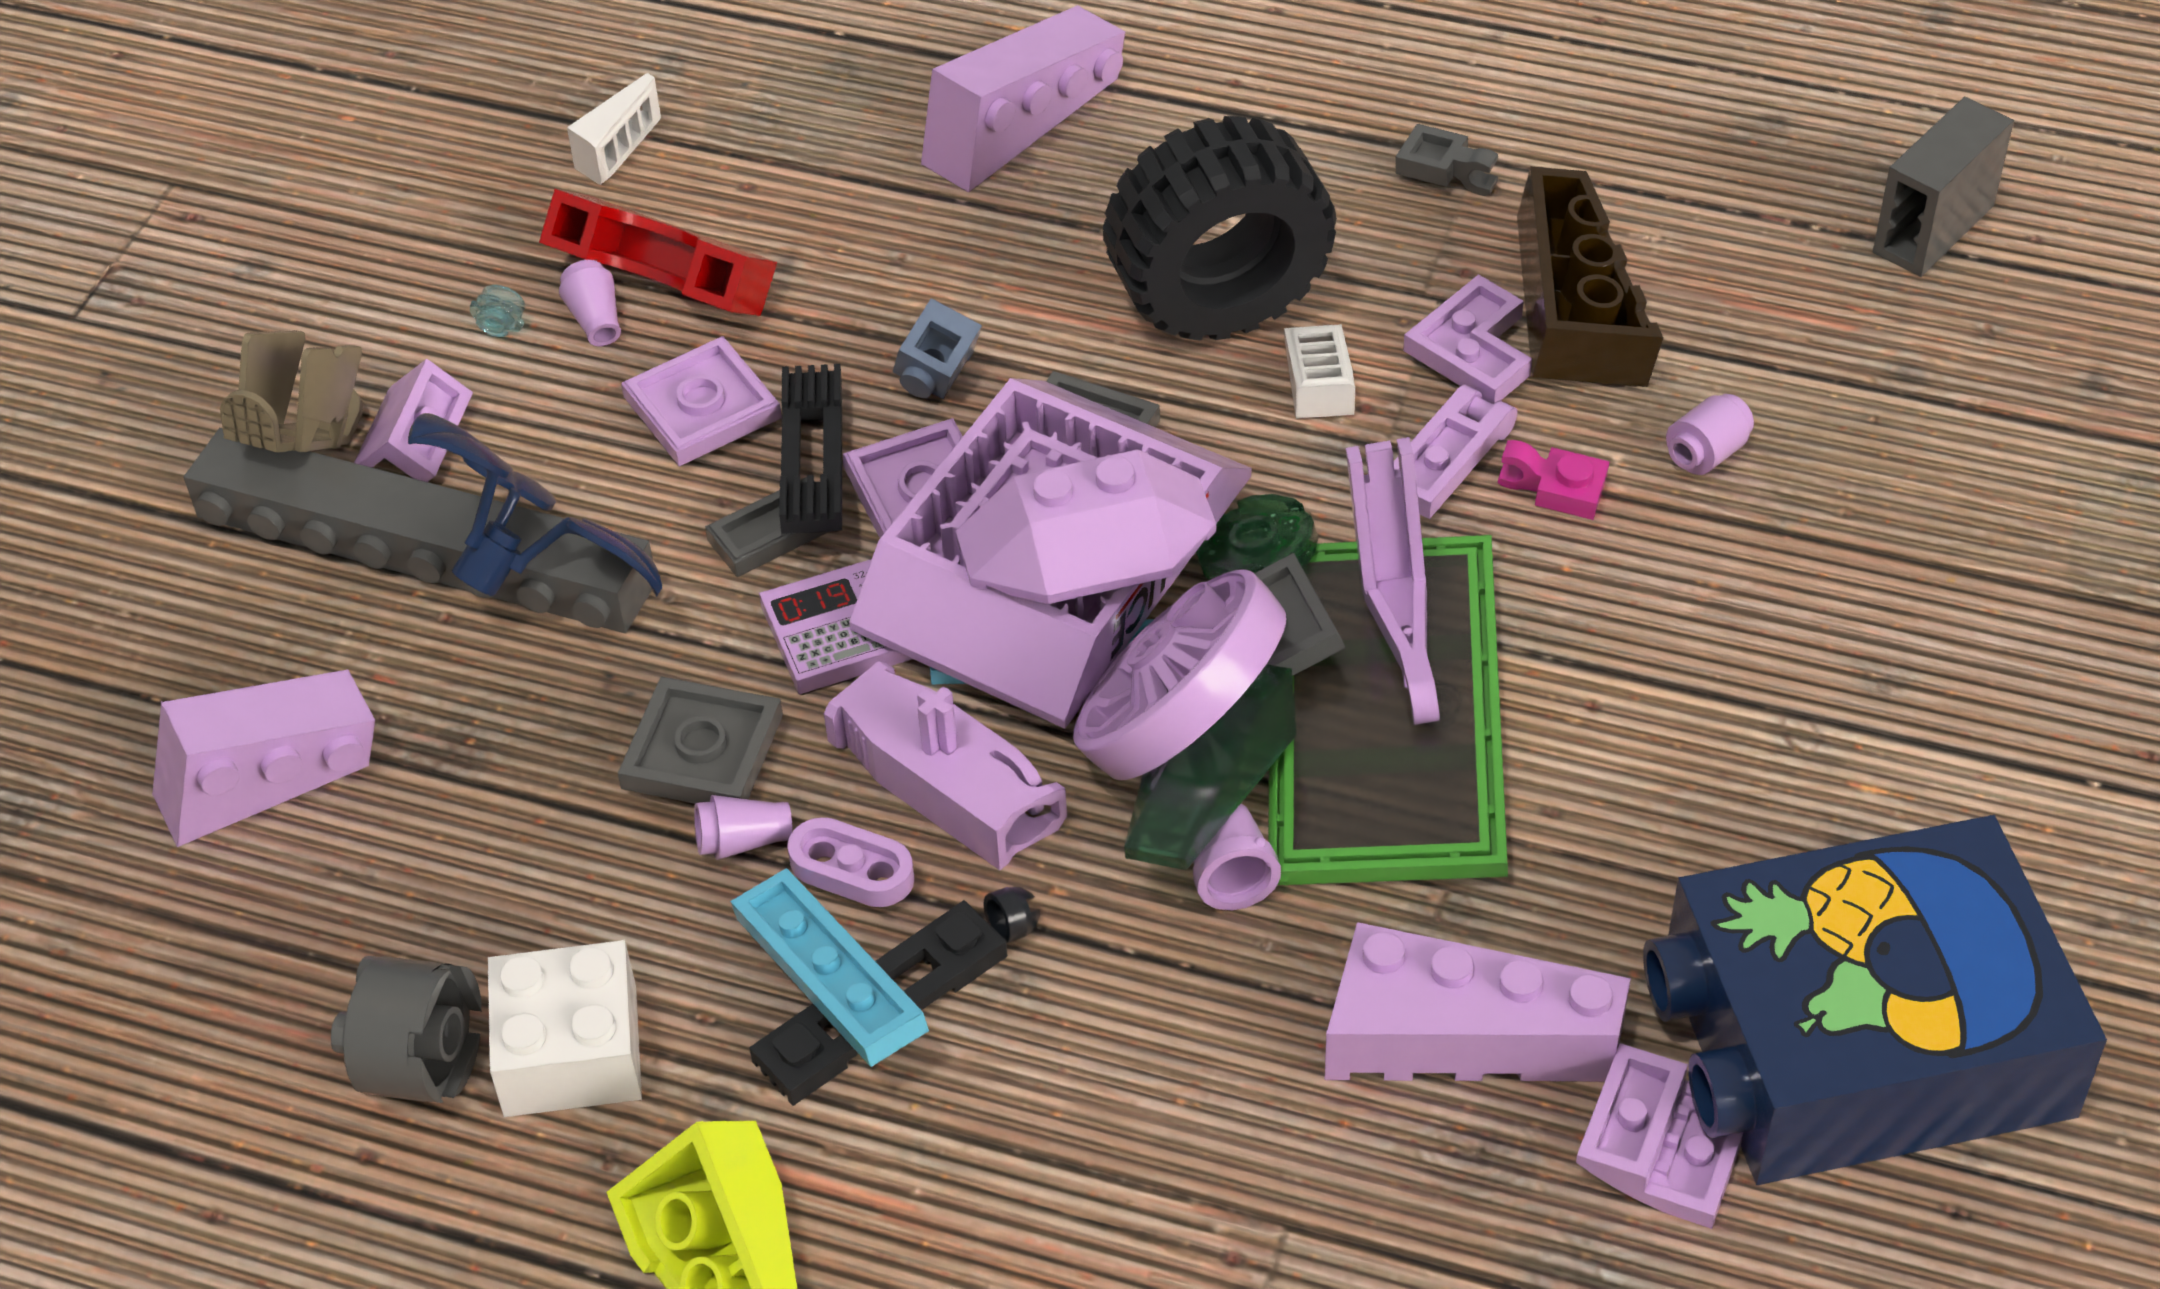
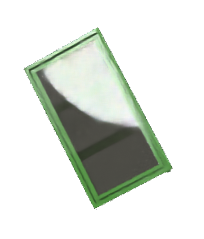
[1268,535,1508,885]

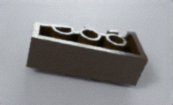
[1517,166,1664,387]

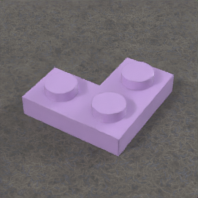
[1403,274,1532,404]

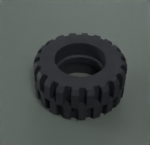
[1103,116,1337,341]

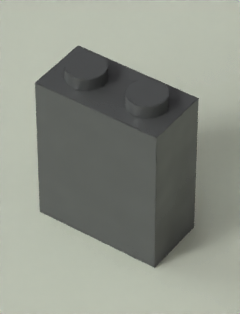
[1872,96,2014,277]

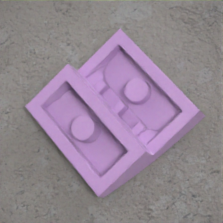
[1576,1043,1743,1229]

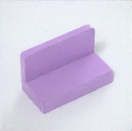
[354,359,473,482]

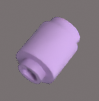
[1666,394,1754,475]

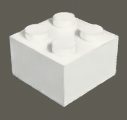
[488,940,642,1117]

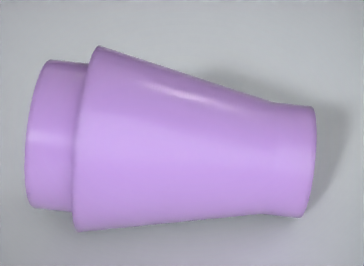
[559,260,621,346]
[694,795,792,860]

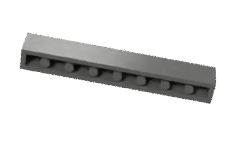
[183,428,653,634]

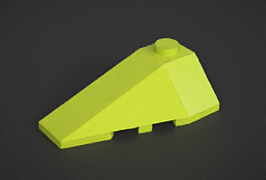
[606,1121,797,1289]

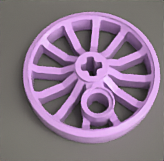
[1073,569,1286,780]

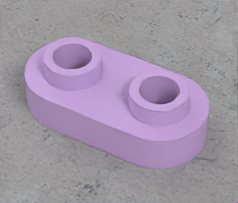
[788,818,914,907]

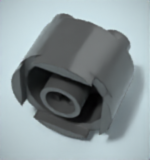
[331,956,482,1103]

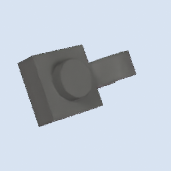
[1395,124,1498,196]

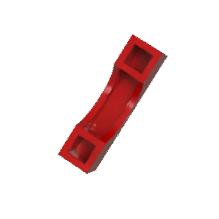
[539,189,777,316]

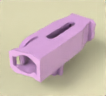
[824,661,1067,870]

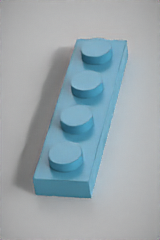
[730,868,929,1067]

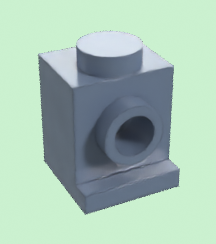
[893,298,982,399]

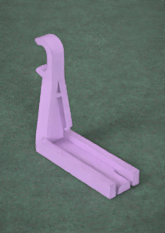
[1346,437,1440,725]

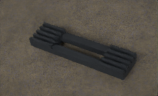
[779,364,842,534]
[749,900,1008,1106]

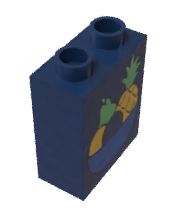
[1643,814,2107,1186]

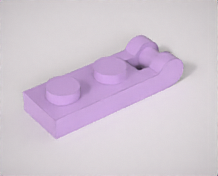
[1394,384,1518,519]

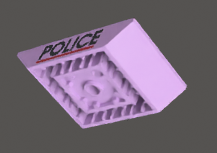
[849,378,1252,729]

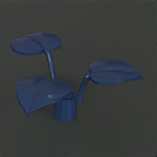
[408,413,662,597]

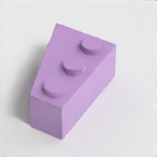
[152,669,375,847]

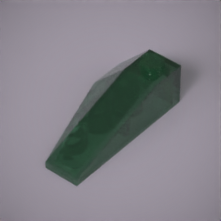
[1124,664,1297,870]

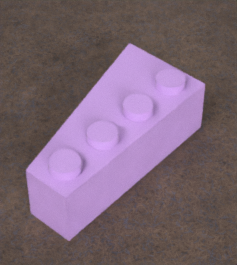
[921,5,1125,192]
[1324,922,1631,1082]

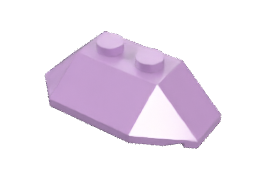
[955,449,1216,604]

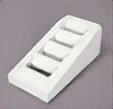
[567,73,661,185]
[1284,324,1355,419]

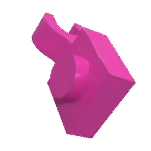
[1498,440,1610,520]

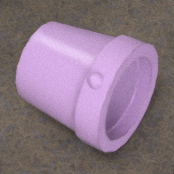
[1188,800,1281,911]

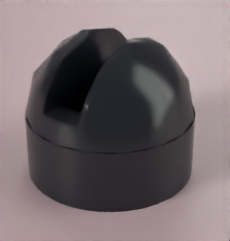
[983,886,1040,943]

